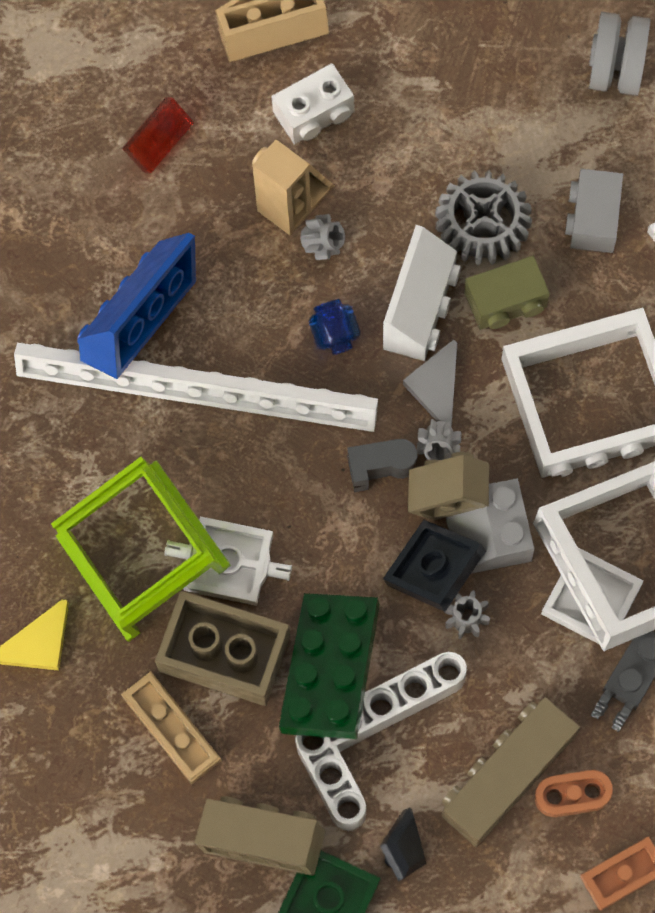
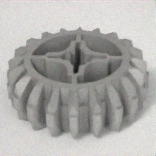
[435,170,532,265]

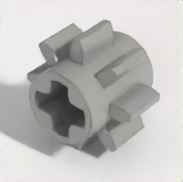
[301,214,345,260]
[417,419,462,460]
[445,590,490,639]

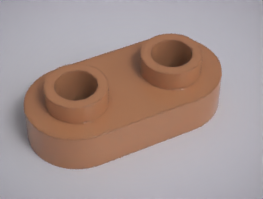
[535,770,613,817]

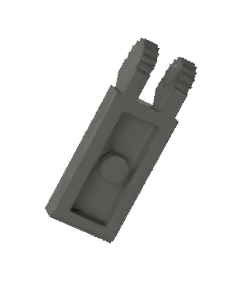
[591,631,655,732]

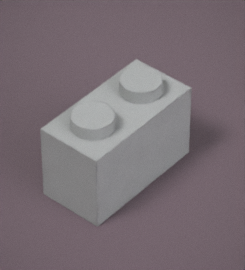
[565,169,623,253]

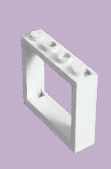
[502,308,655,478]
[533,461,655,652]

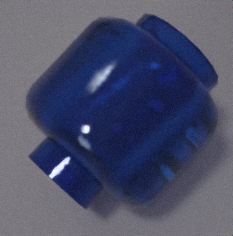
[308,299,361,355]

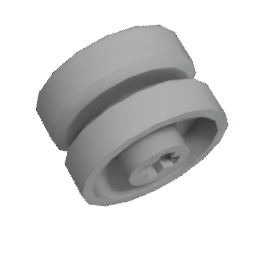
[589,12,650,96]

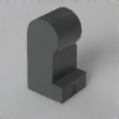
[347,439,417,492]

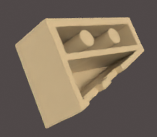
[216,0,329,62]
[252,139,335,235]

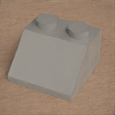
[446,478,534,573]

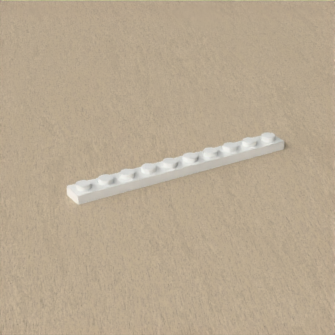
[14,342,378,432]

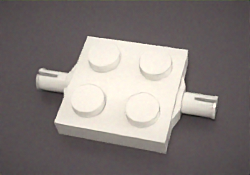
[165,516,292,606]

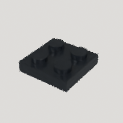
[383,520,486,612]

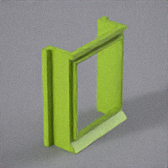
[51,457,232,642]

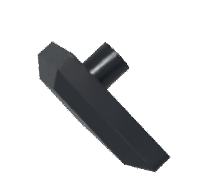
[380,808,427,881]

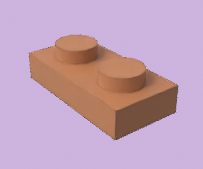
[580,837,655,911]

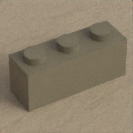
[194,796,326,876]

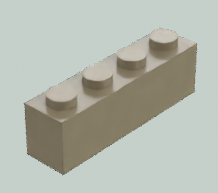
[441,697,580,848]

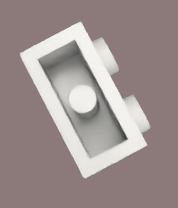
[272,63,354,144]

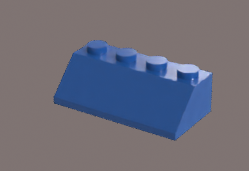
[77,233,196,379]

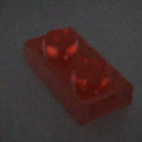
[122,97,194,174]

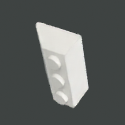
[383,225,461,361]

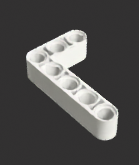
[295,652,467,831]

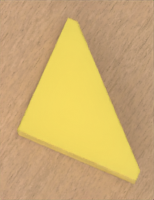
[0,600,69,671]

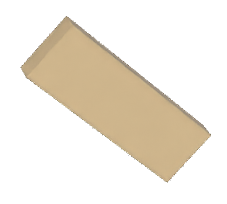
[121,671,222,785]

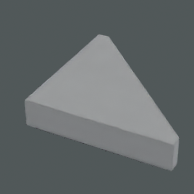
[403,339,457,427]

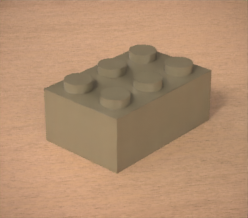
[155,591,291,706]

